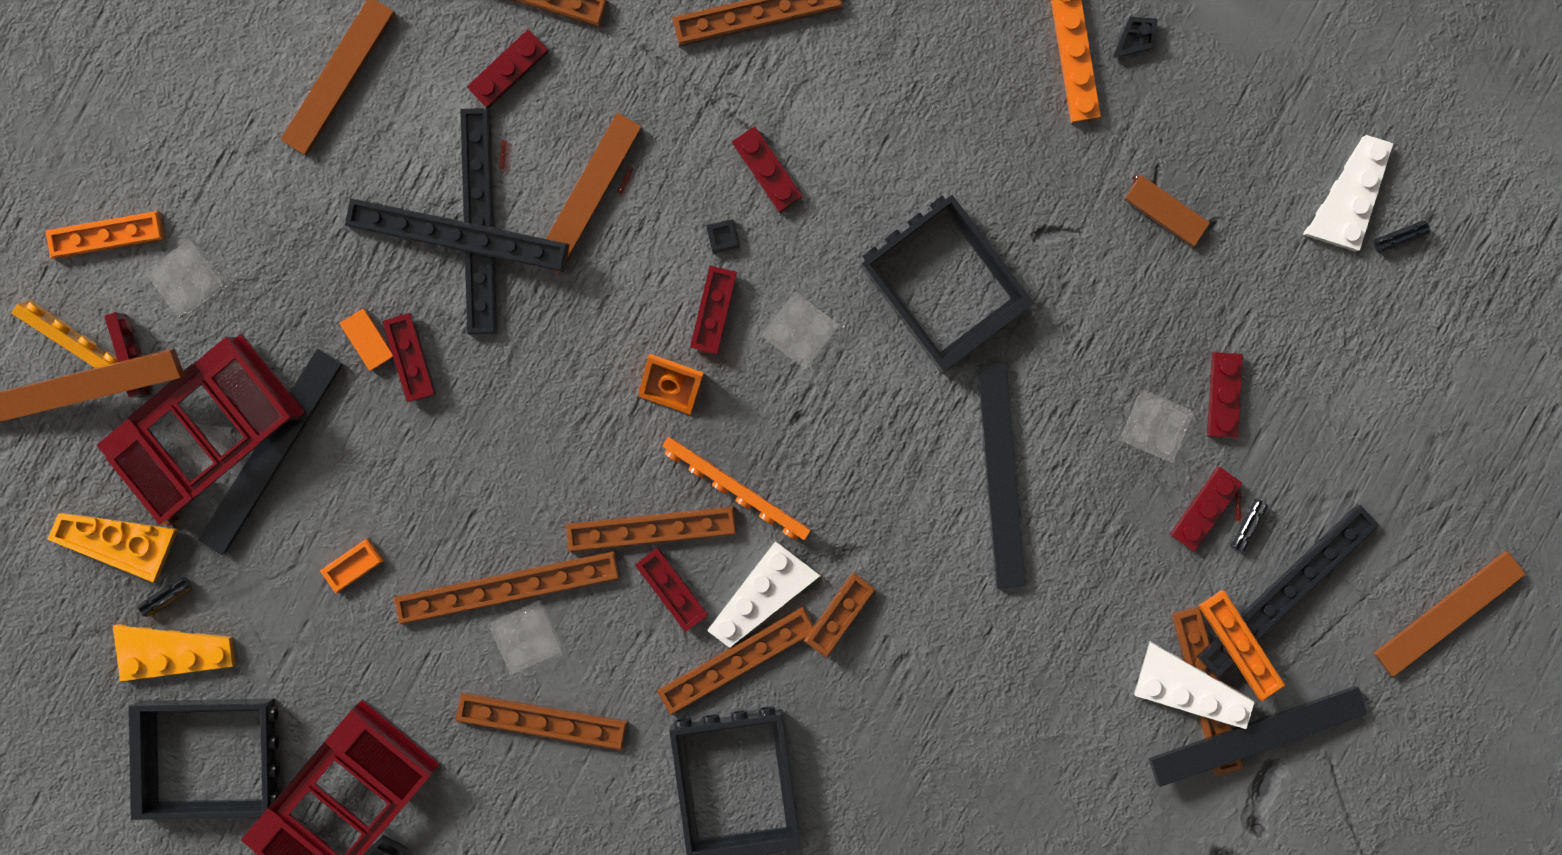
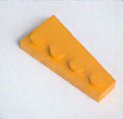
[11,300,118,368]
[48,513,178,582]
[113,624,236,681]

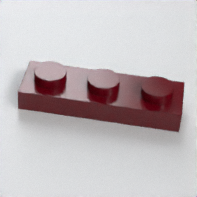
[467,29,549,108]
[732,126,802,213]
[690,265,737,355]
[104,312,150,398]
[382,313,436,402]
[1207,352,1243,438]
[1169,467,1243,552]
[635,547,708,632]

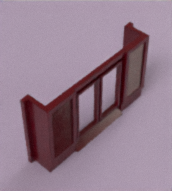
[96,334,306,526]
[241,699,440,855]

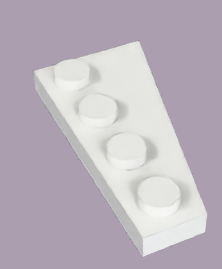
[1303,135,1393,252]
[707,541,820,648]
[1134,641,1254,729]

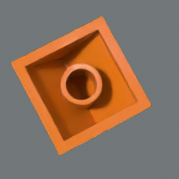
[638,354,705,415]

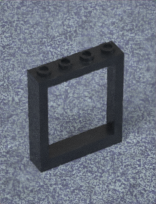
[860,195,1034,372]
[128,698,280,820]
[669,706,800,855]

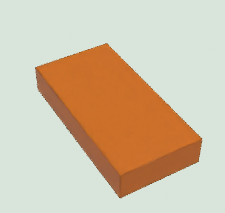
[339,308,393,371]
[320,538,384,594]

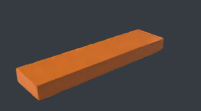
[45,211,166,259]
[1198,590,1285,701]

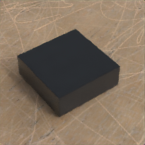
[706,219,740,253]

